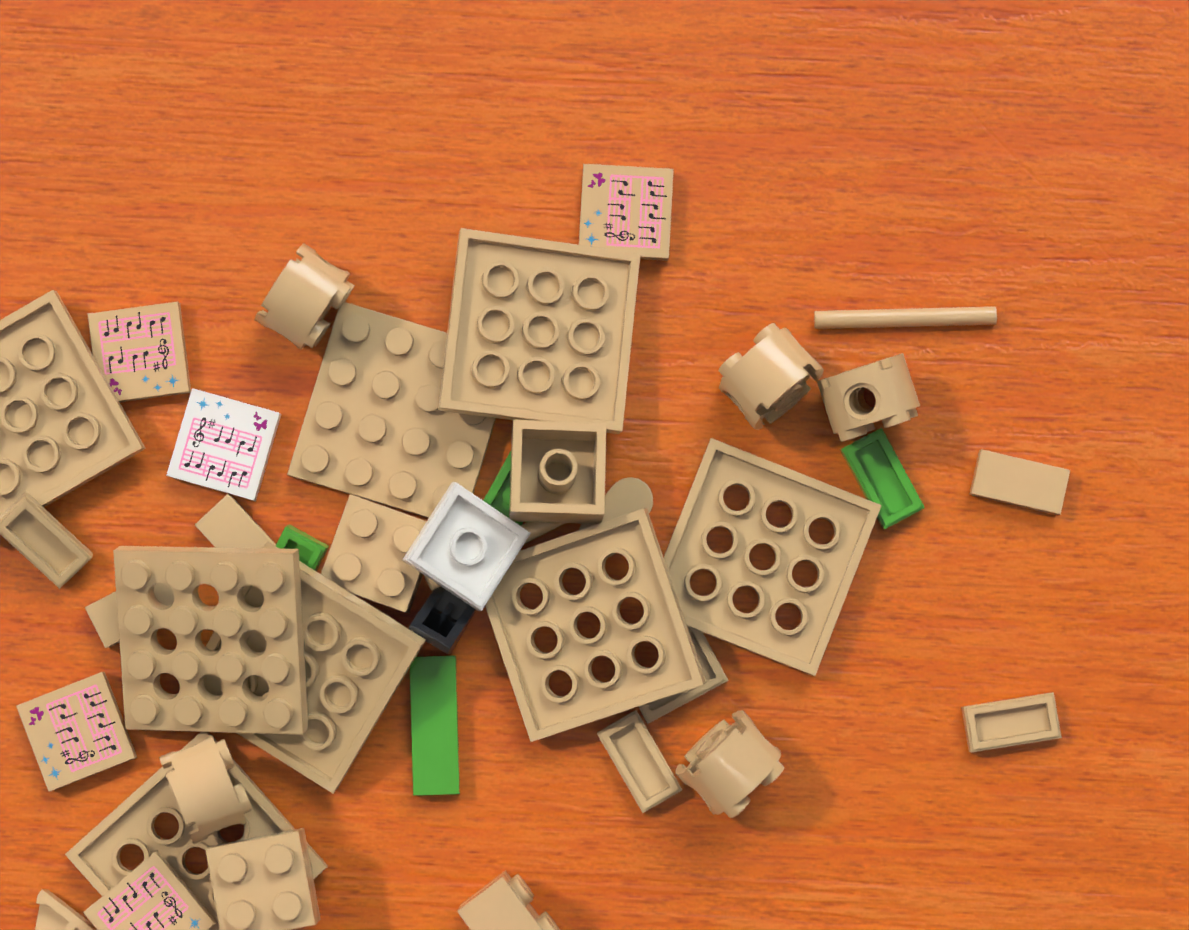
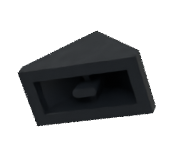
[408,586,476,655]

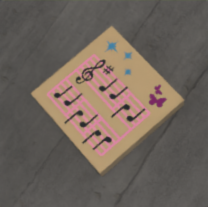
[579,164,674,261]
[88,302,191,402]
[16,672,137,792]
[83,851,217,930]

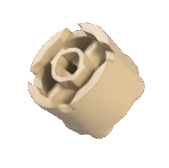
[255,243,355,350]
[718,323,824,430]
[817,353,920,442]
[676,710,784,818]
[159,735,252,844]

